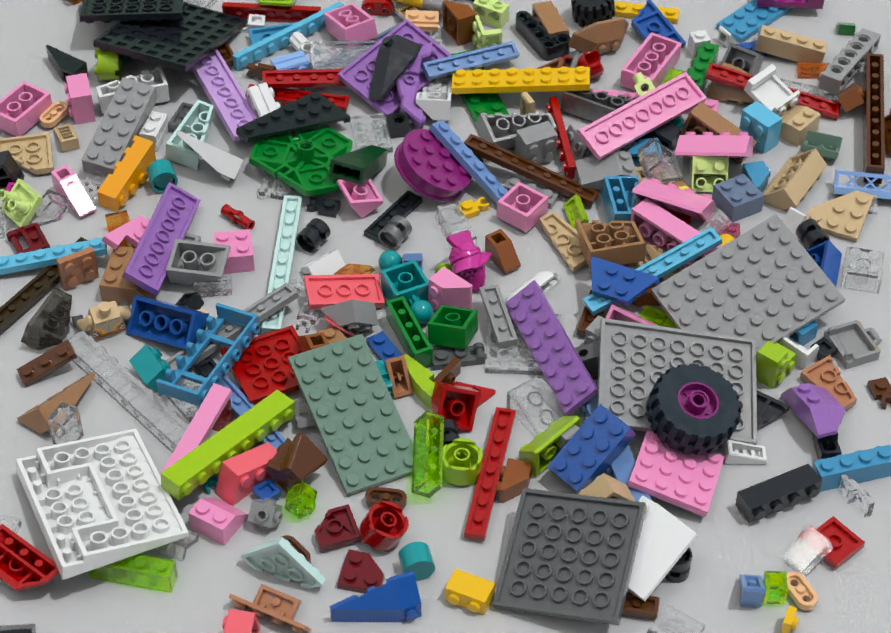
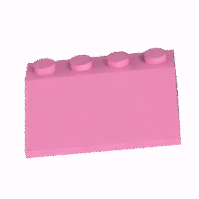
[632,178,716,224]

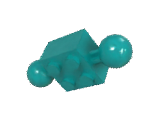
[378,250,433,324]

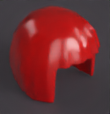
[577,50,604,79]

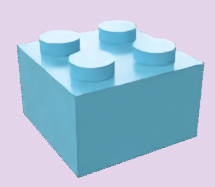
[739,101,783,154]

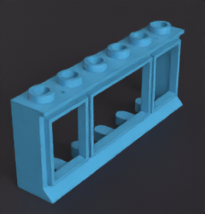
[156,303,261,408]

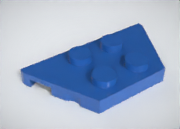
[631,0,686,48]
[591,256,660,306]

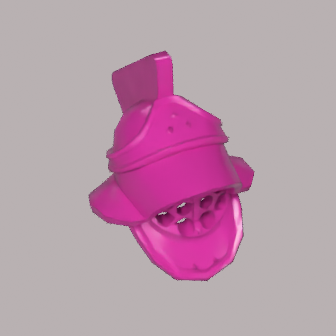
[446,230,492,291]

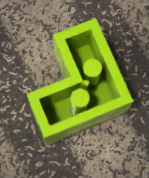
[756,340,796,389]

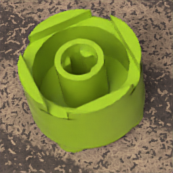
[94,48,123,81]
[441,438,483,486]

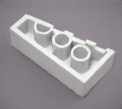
[96,65,170,114]

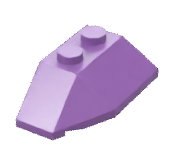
[781,383,845,438]

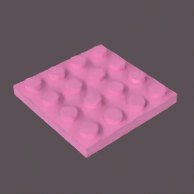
[627,430,725,517]

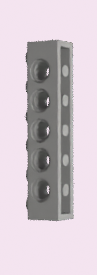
[818,28,881,95]

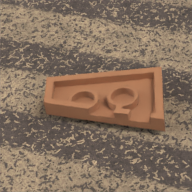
[800,355,857,411]

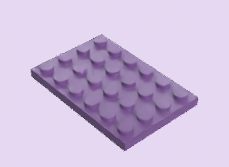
[337,19,452,118]

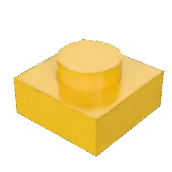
[781,606,799,633]

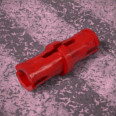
[221,204,255,230]

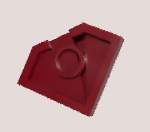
[314,504,361,552]
[337,549,384,594]

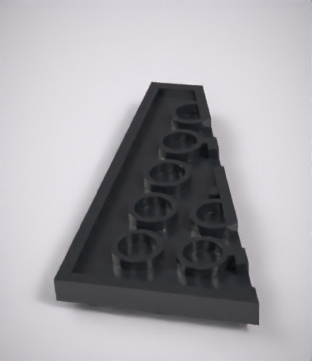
[236,91,351,143]

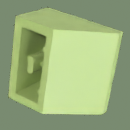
[690,156,729,192]

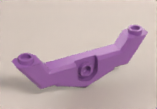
[394,42,435,129]

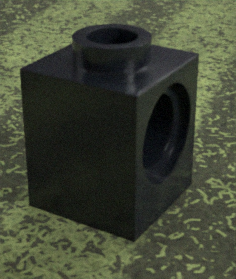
[385,112,412,139]

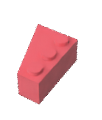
[215,442,277,506]

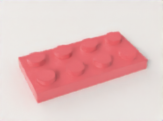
[303,274,385,309]

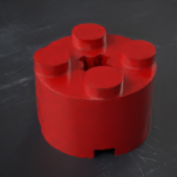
[360,501,409,552]

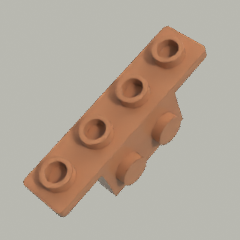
[228,584,311,633]

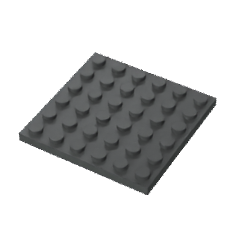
[492,488,647,626]

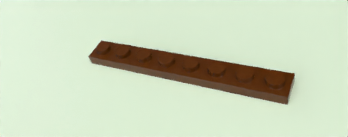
[464,134,599,207]

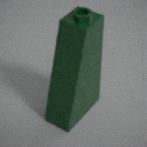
[329,145,388,185]

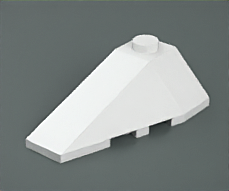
[176,130,243,181]

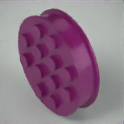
[394,129,472,202]

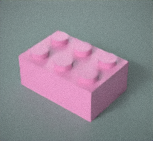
[323,2,378,47]
[0,81,52,137]

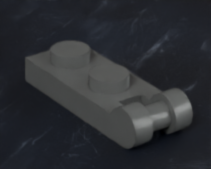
[432,342,487,370]

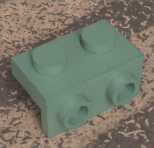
[802,130,842,160]

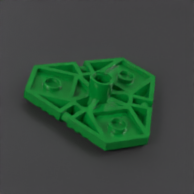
[249,127,353,197]

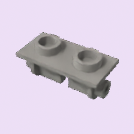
[566,124,593,159]

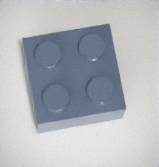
[712,174,764,223]

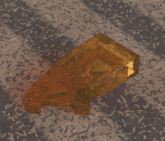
[334,263,375,275]

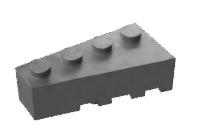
[561,89,636,122]

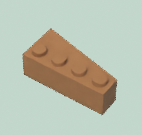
[680,101,757,164]

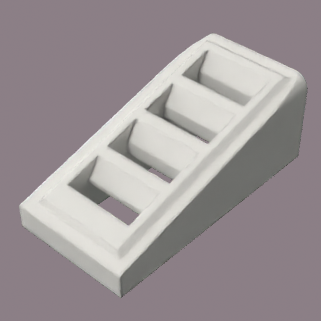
[722,440,767,464]

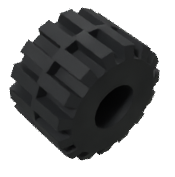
[571,0,615,27]

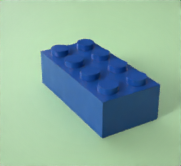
[547,404,636,494]

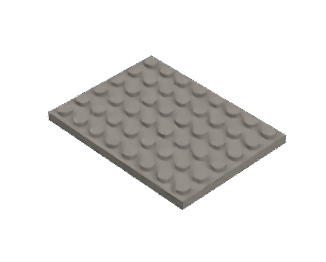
[651,214,845,356]
[597,318,757,445]

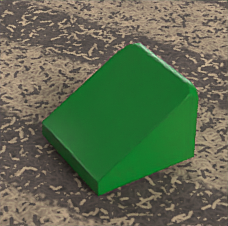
[837,22,856,35]

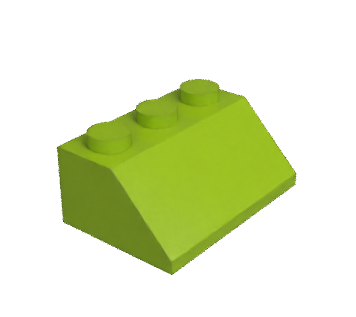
[519,416,580,477]

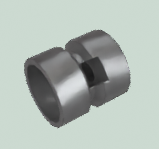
[378,215,412,250]

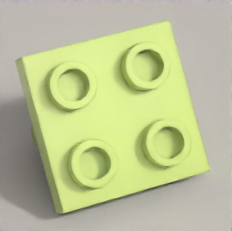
[0,179,44,228]

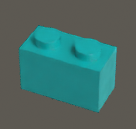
[129,344,171,392]

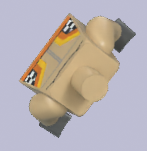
[71,300,131,340]

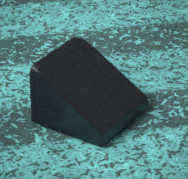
[175,293,204,310]

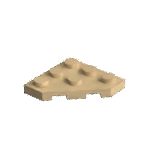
[0,132,54,175]
[805,190,874,242]

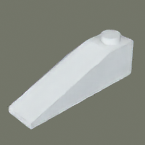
[416,77,452,122]

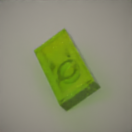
[639,305,677,328]

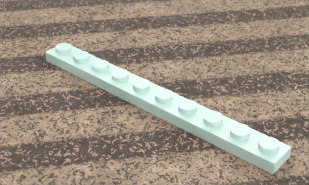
[262,195,303,333]

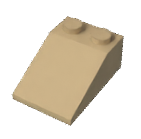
[778,105,821,147]

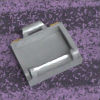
[823,320,882,369]

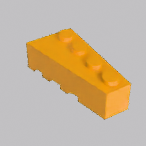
[97,135,156,212]

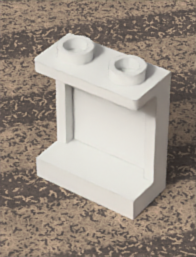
[744,64,801,116]

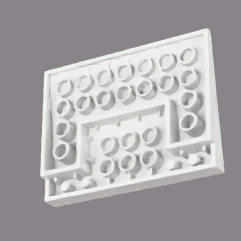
[16,429,189,580]

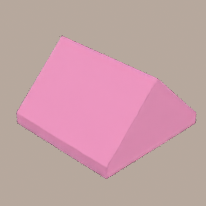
[337,179,384,218]

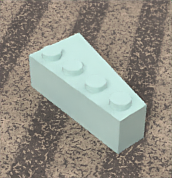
[166,100,214,171]

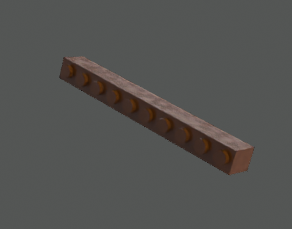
[863,53,885,184]

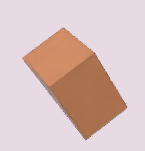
[385,355,413,398]

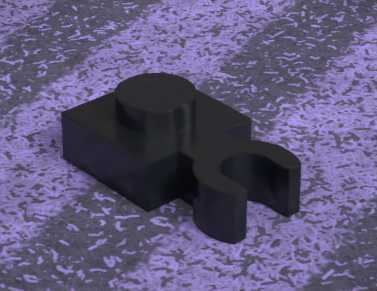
[307,197,341,218]

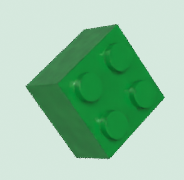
[428,305,478,349]

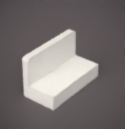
[301,249,347,275]

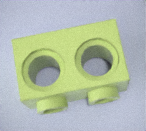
[473,0,509,29]

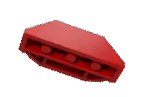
[0,524,59,591]

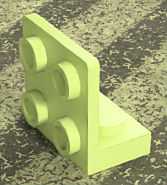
[472,15,502,50]

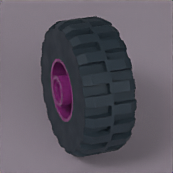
[646,364,741,455]

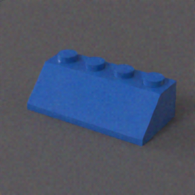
[806,240,842,287]
[126,295,209,350]

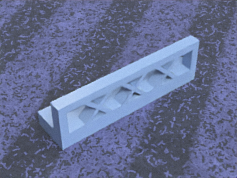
[833,169,891,200]

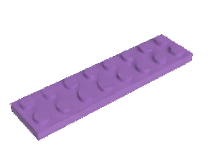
[122,182,201,295]
[505,280,598,416]

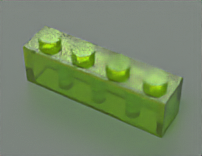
[411,411,444,498]
[88,554,178,593]

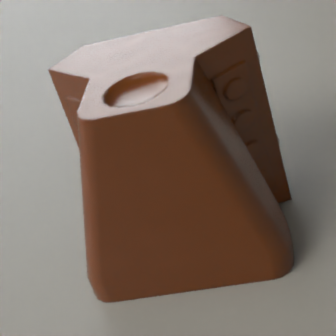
[267,433,328,494]

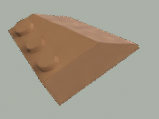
[575,219,645,270]
[99,246,156,305]

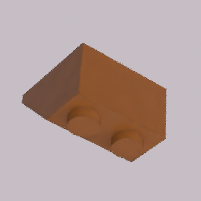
[443,0,477,46]

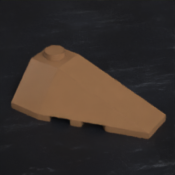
[706,62,755,105]
[17,372,95,434]

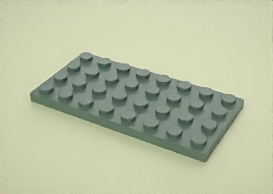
[288,334,423,496]

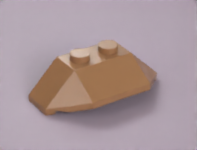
[568,17,629,54]

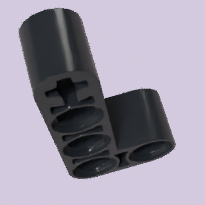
[515,11,571,61]

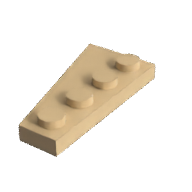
[539,211,587,272]

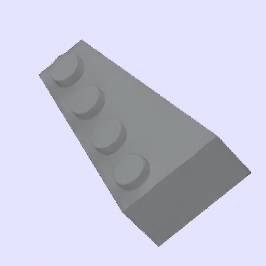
[476,113,557,149]

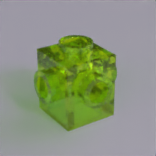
[285,481,317,519]

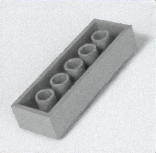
[81,77,157,178]

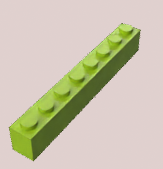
[161,390,295,501]

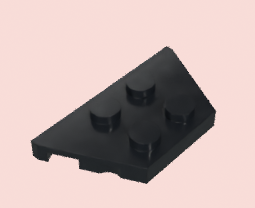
[757,391,790,430]

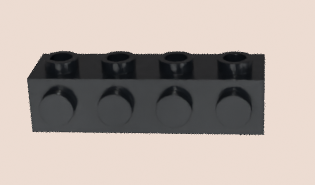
[735,464,822,522]

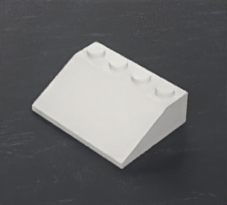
[627,496,698,601]

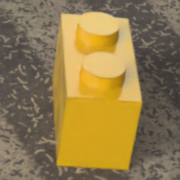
[445,568,495,615]

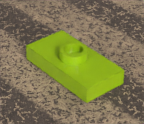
[563,194,589,230]

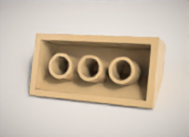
[755,25,827,68]
[762,148,827,210]

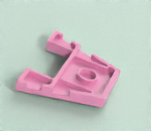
[101,215,167,281]

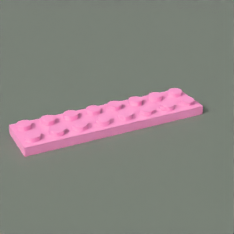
[577,72,707,160]

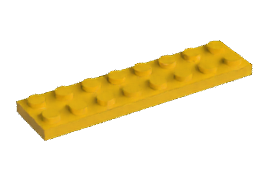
[451,66,590,94]

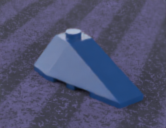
[330,571,421,622]

